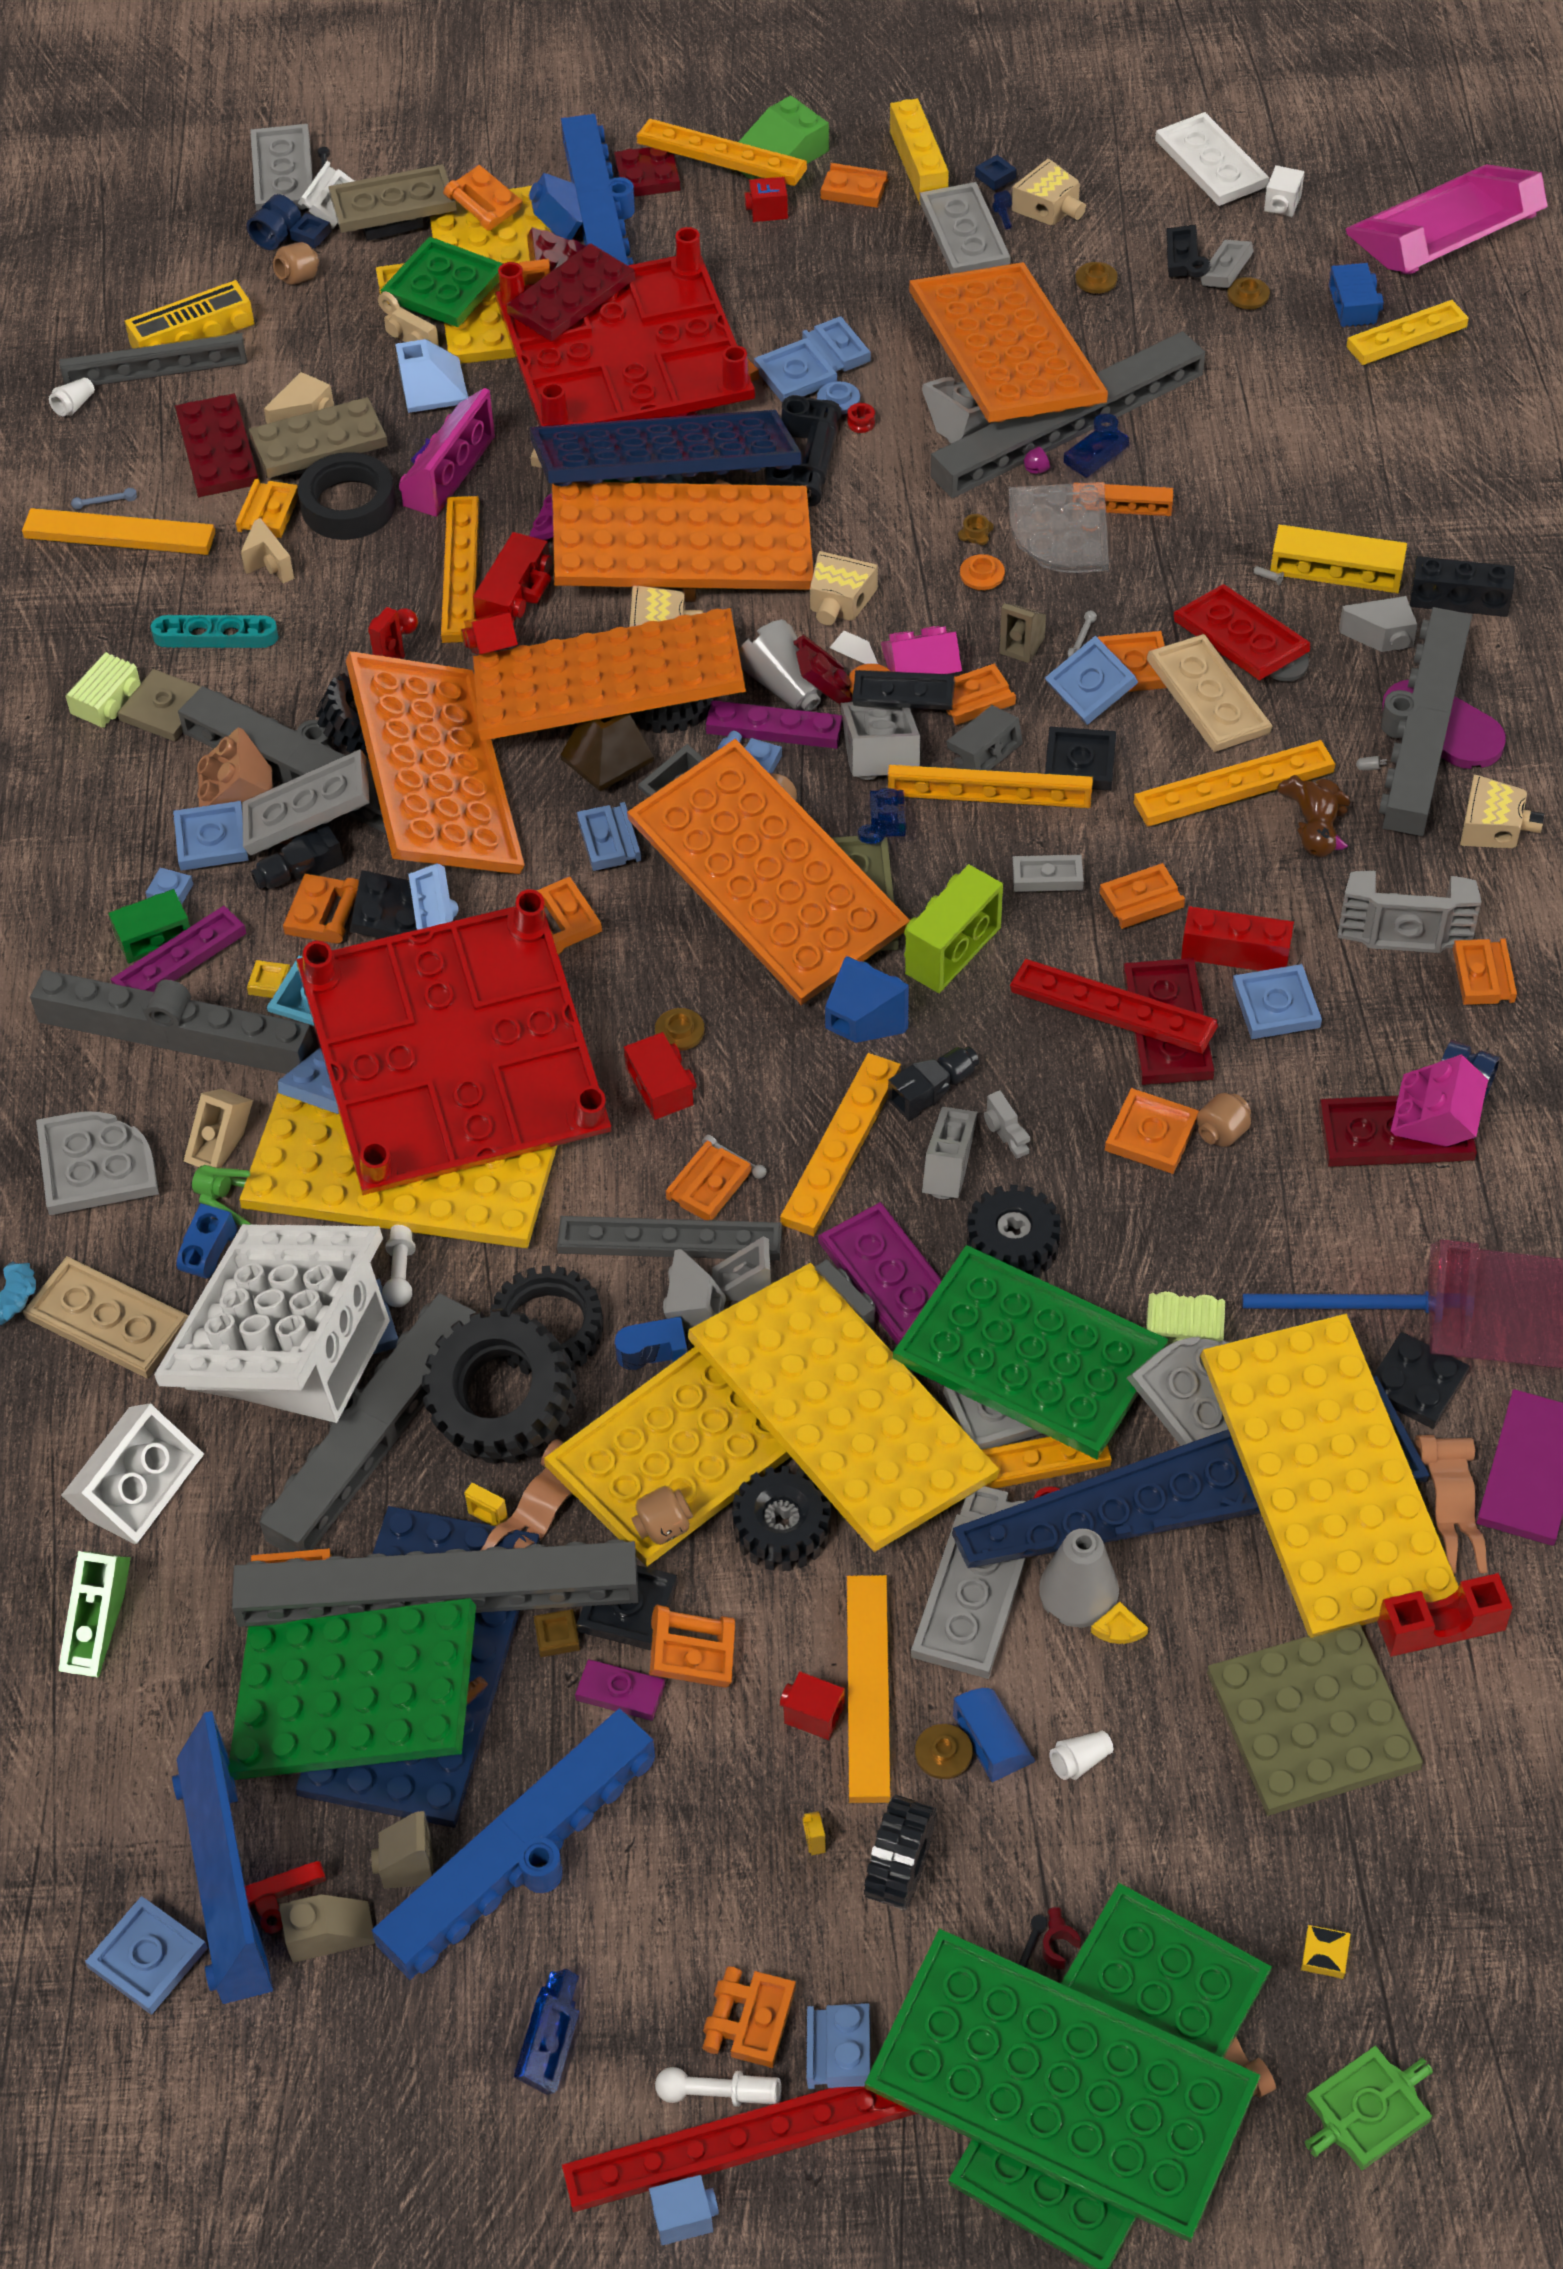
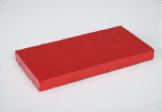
[1174,584,1310,681]

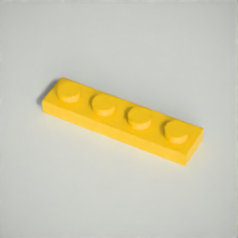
[1346,300,1469,365]

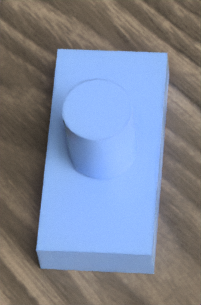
[408,864,458,930]

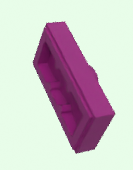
[575,1659,665,1721]

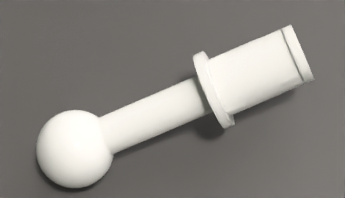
[382,1225,415,1307]
[655,2067,781,2107]

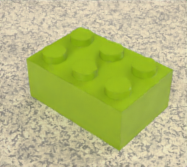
[904,864,1003,993]

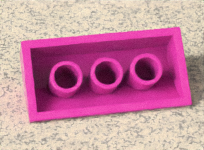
[399,388,495,517]

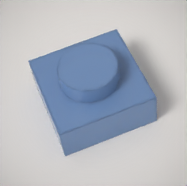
[145,868,193,905]

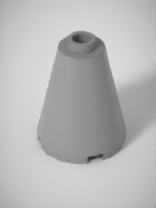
[739,619,822,711]
[1039,1529,1119,1628]

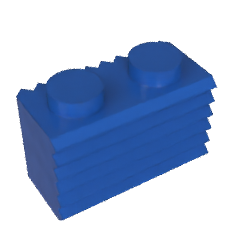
[1329,263,1383,328]

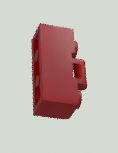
[473,532,552,623]

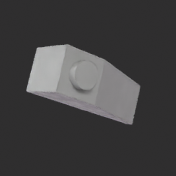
[922,1107,978,1199]

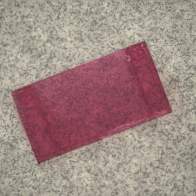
[1428,1239,1563,1369]

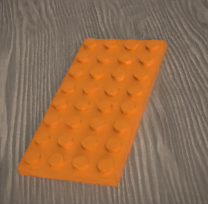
[909,262,1108,423]
[552,482,814,590]
[473,608,746,741]
[346,651,525,874]
[627,738,910,1005]

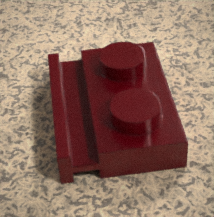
[793,634,852,706]

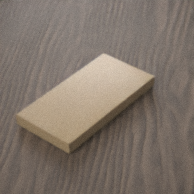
[1147,634,1273,752]
[23,1256,189,1379]

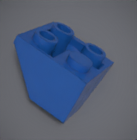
[825,956,909,1043]

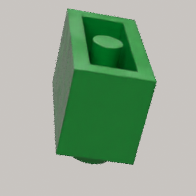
[108,889,190,964]

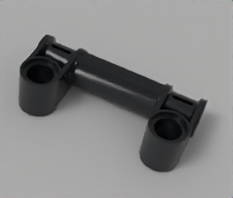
[765,395,842,507]

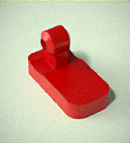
[245,1861,326,1935]

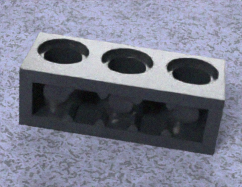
[1409,556,1515,617]

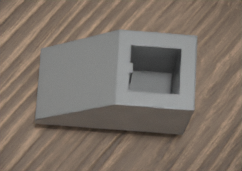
[663,1249,726,1333]

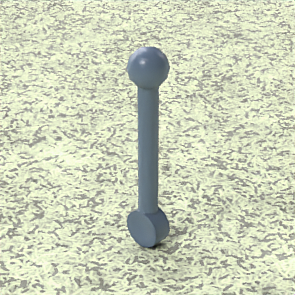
[71,488,137,510]

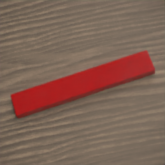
[1010,958,1218,1054]

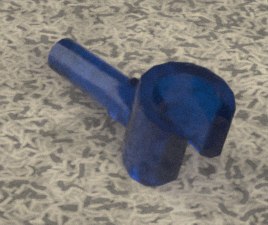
[992,190,1012,229]

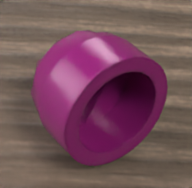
[1024,446,1050,474]

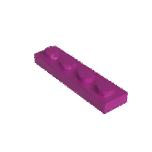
[706,700,843,749]
[111,905,247,992]

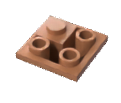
[197,727,273,807]

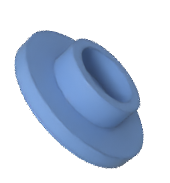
[817,381,860,414]

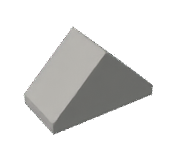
[712,1236,771,1301]

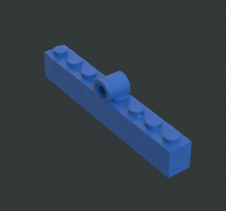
[561,114,635,265]
[372,1708,655,1980]

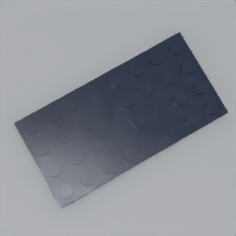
[530,410,801,486]
[295,1506,540,1828]

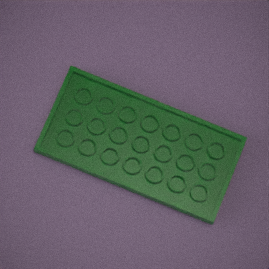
[948,1883,1272,2269]
[864,1928,1261,2243]

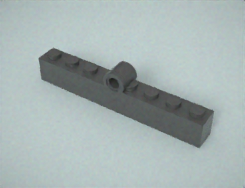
[1379,607,1472,836]
[178,686,386,834]
[30,970,315,1074]
[260,1293,476,1552]

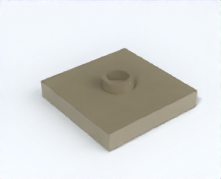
[118,669,201,741]

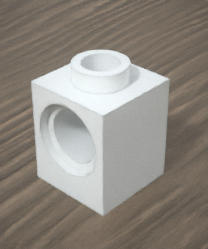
[1264,165,1304,217]

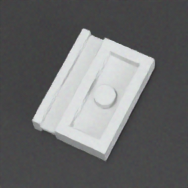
[298,161,354,229]

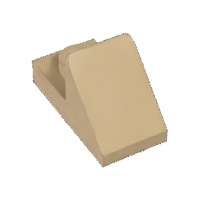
[241,518,294,584]

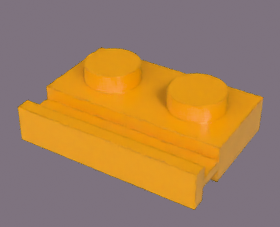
[236,479,299,538]

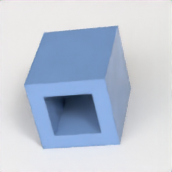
[649,2175,719,2246]

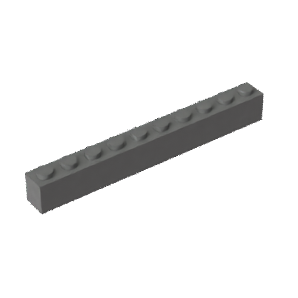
[930,331,1205,499]
[232,1539,638,1627]

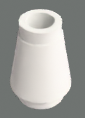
[49,377,95,416]
[1049,1730,1113,1780]

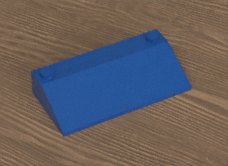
[172,1711,273,2004]

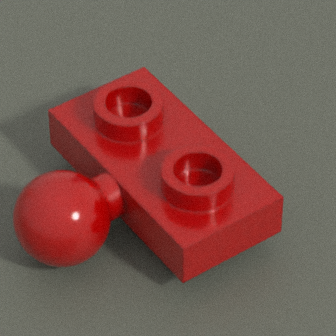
[368,607,418,659]

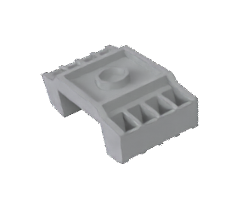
[1337,871,1482,953]

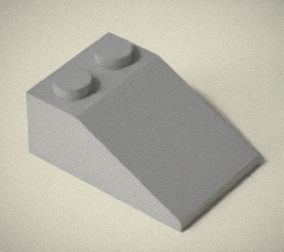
[841,702,920,780]

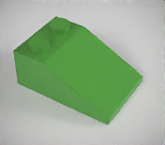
[739,95,829,179]

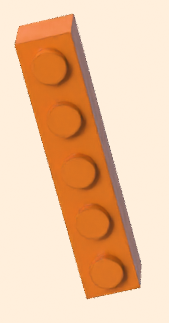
[1072,482,1173,516]

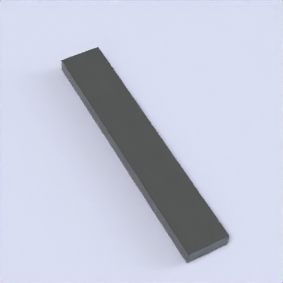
[59,333,248,386]
[557,1216,782,1261]

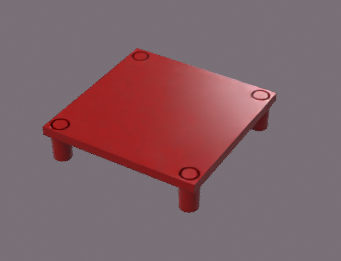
[495,227,755,426]
[296,889,611,1196]

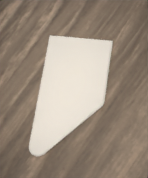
[829,631,878,664]

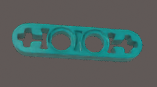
[151,615,278,648]

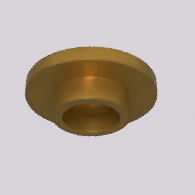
[1075,262,1118,293]
[1227,277,1270,309]
[655,1008,705,1051]
[915,1724,973,1779]

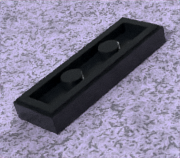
[852,670,955,710]

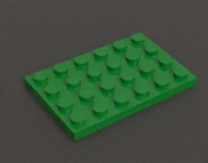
[893,1245,1169,1460]
[228,1598,476,1780]

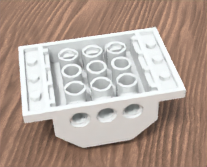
[154,1224,390,1423]

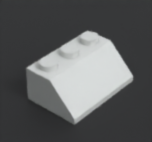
[61,1403,204,1544]

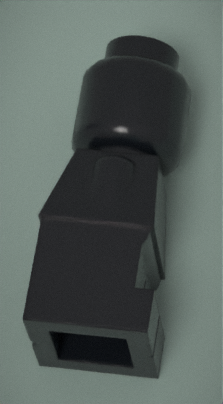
[250,823,345,889]
[888,1046,979,1122]

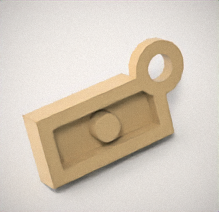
[378,292,439,346]

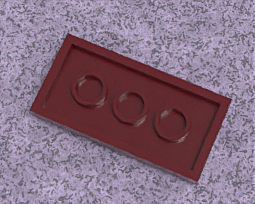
[507,243,635,341]
[175,393,258,498]
[1123,958,1214,1085]
[1319,1095,1477,1167]

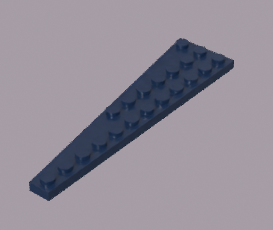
[952,1376,1430,1568]

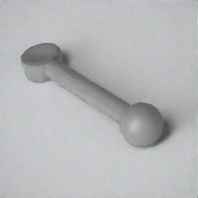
[1068,610,1097,658]
[702,1135,767,1179]

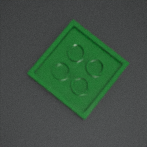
[381,236,504,327]

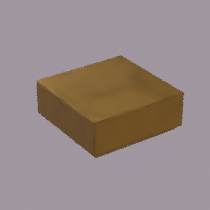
[533,1609,580,1658]

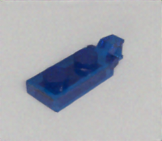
[514,1969,580,2095]

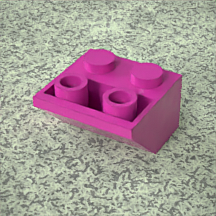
[881,626,962,674]
[1391,1054,1488,1147]

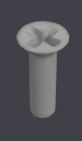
[1253,566,1284,586]

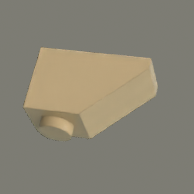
[264,372,334,424]
[184,1089,253,1168]

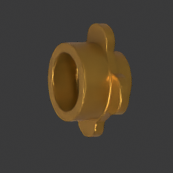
[958,514,994,545]

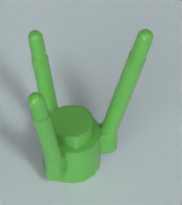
[192,1165,252,1226]

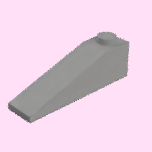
[922,377,995,444]

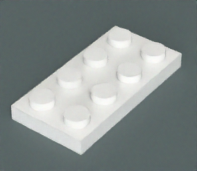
[1155,112,1269,206]

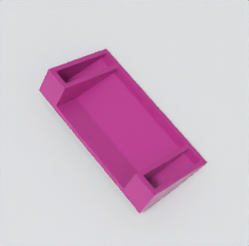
[1346,164,1548,275]

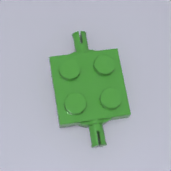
[1305,2045,1433,2171]

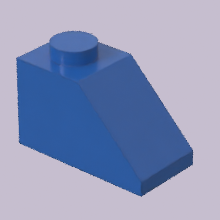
[529,173,583,240]

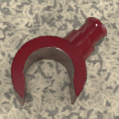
[1042,1907,1081,1970]

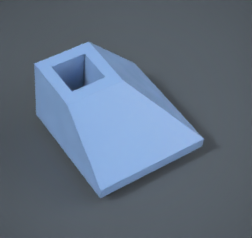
[395,339,468,413]

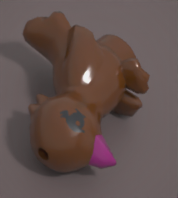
[1277,775,1350,857]

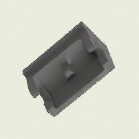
[946,705,1023,771]

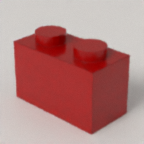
[461,611,518,654]
[624,1032,697,1120]

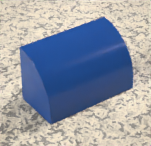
[953,1688,1035,1782]

